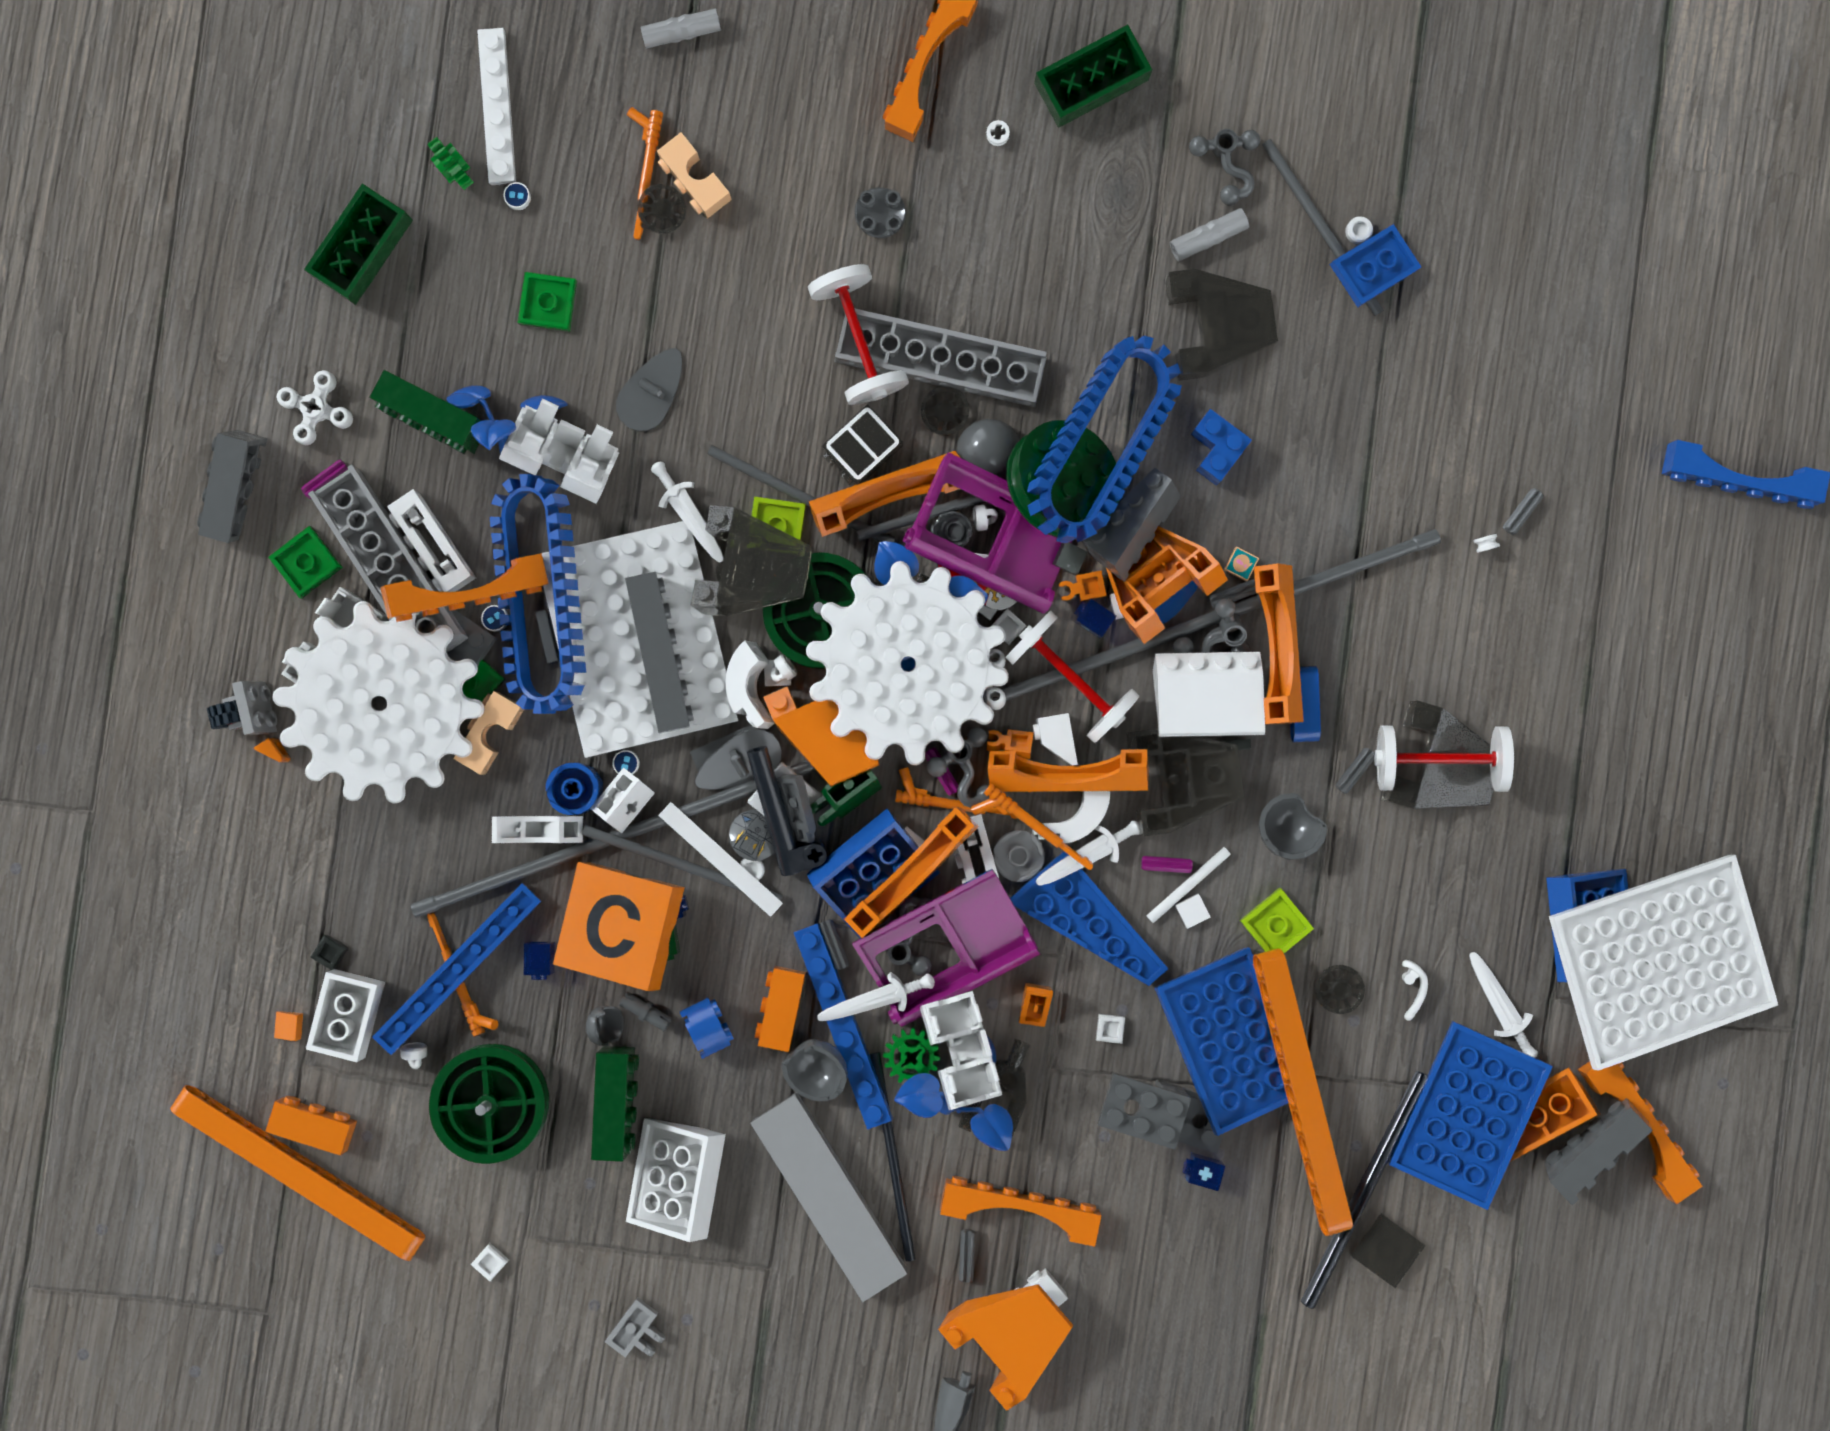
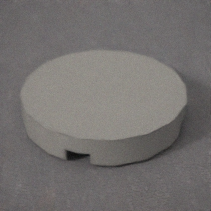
[993,830,1045,882]

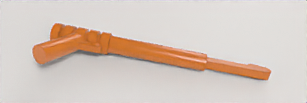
[627,107,663,240]
[895,767,1018,819]
[971,783,1094,870]
[427,913,499,1037]

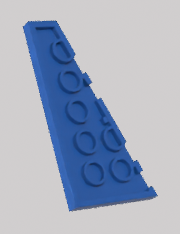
[1010,851,1168,986]

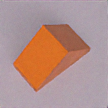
[1019,983,1053,1027]

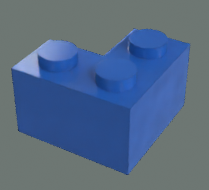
[1190,409,1252,486]

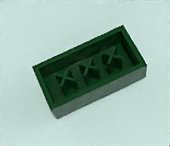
[1034,24,1153,128]
[304,183,413,305]
[369,370,481,455]
[591,1046,639,1162]

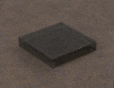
[1351,1213,1425,1288]

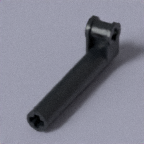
[747,746,827,876]

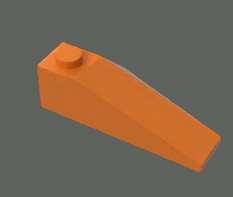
[1510,1068,1601,1162]

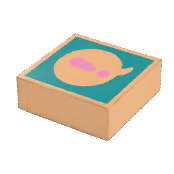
[1224,546,1259,582]

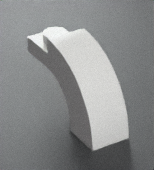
[726,640,774,729]
[1032,791,1110,843]
[492,816,583,843]

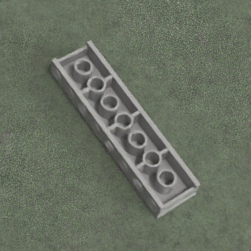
[834,308,1047,407]
[308,464,468,653]
[750,1092,907,1302]

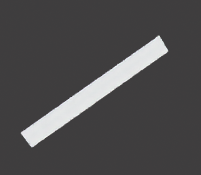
[658,802,783,917]

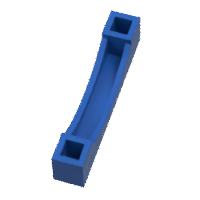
[1662,440,1830,509]

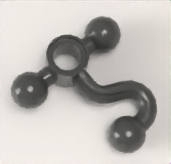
[1189,129,1260,206]
[1173,598,1251,653]
[927,727,989,808]
[876,896,932,976]

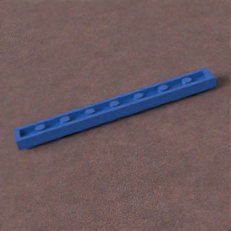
[372,883,542,1055]
[793,923,893,1130]

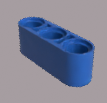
[1290,666,1321,742]

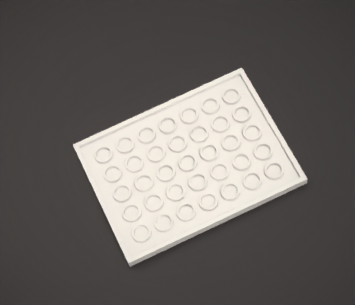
[542,521,738,758]
[1549,855,1778,1071]

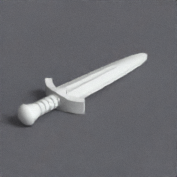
[651,462,724,563]
[1036,821,1142,885]
[1469,952,1538,1058]
[817,972,935,1021]

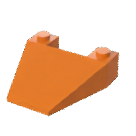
[1106,526,1228,644]
[763,687,879,786]
[938,1284,1073,1411]

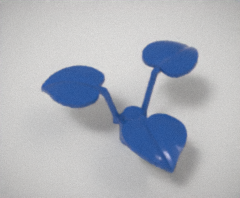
[447,386,568,455]
[874,541,988,661]
[894,1036,1013,1151]

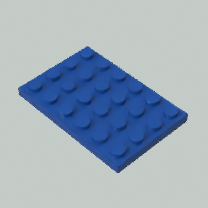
[1155,947,1288,1136]
[1388,1021,1553,1210]

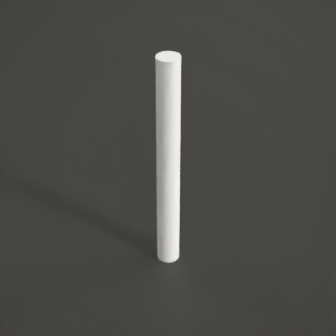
[1146,847,1231,923]

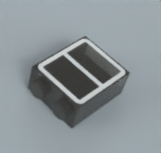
[822,404,903,486]

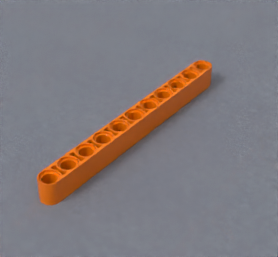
[1253,948,1353,1236]
[170,1085,426,1261]

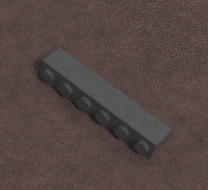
[625,572,694,734]

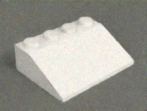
[1153,652,1265,737]
[626,1118,726,1242]

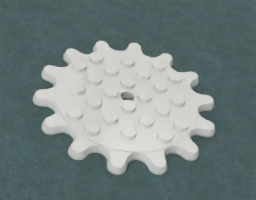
[806,561,1009,765]
[273,601,484,803]

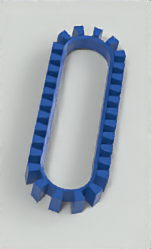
[1027,335,1182,544]
[490,474,587,714]

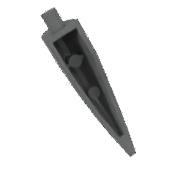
[934,1371,975,1431]

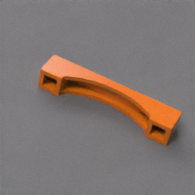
[882,0,978,142]
[809,451,959,537]
[380,553,549,622]
[1254,563,1304,724]
[988,749,1149,792]
[844,807,979,938]
[1577,1061,1703,1204]
[940,1176,1101,1247]

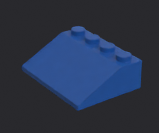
[807,809,940,938]
[1546,869,1628,982]

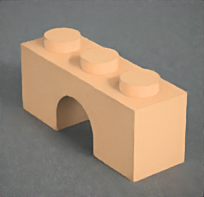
[657,132,732,219]
[453,691,525,775]

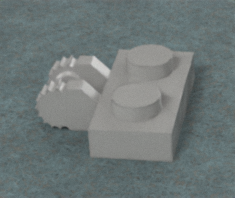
[605,1297,665,1358]

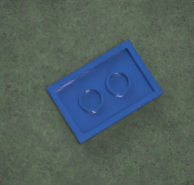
[1329,224,1421,307]

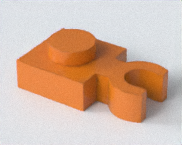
[1058,570,1107,602]
[987,729,1034,759]

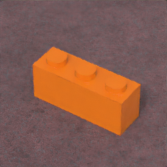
[755,966,806,1052]
[265,1096,357,1155]

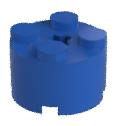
[546,763,603,815]
[679,998,734,1059]

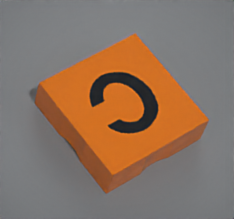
[553,862,685,991]

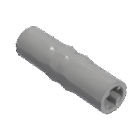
[641,8,721,49]
[1169,208,1249,262]

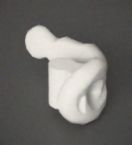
[1402,960,1428,1021]

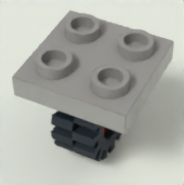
[207,681,277,735]

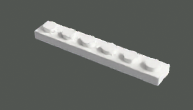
[478,28,516,185]

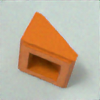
[254,738,291,762]
[274,1011,303,1041]

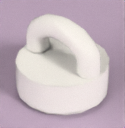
[973,505,998,531]
[771,654,797,682]
[400,1042,428,1069]

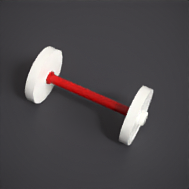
[808,264,909,405]
[1005,610,1140,743]
[1374,726,1514,792]

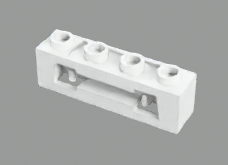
[387,489,476,592]
[954,814,999,884]

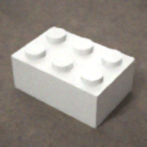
[306,969,385,1062]

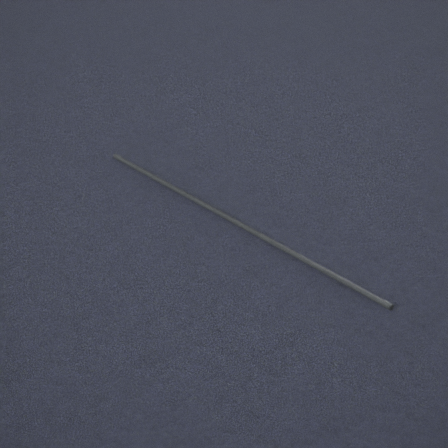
[411,529,1441,918]

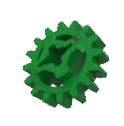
[427,137,474,190]
[883,1027,940,1083]

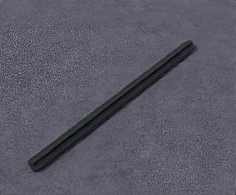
[1301,1071,1428,1309]

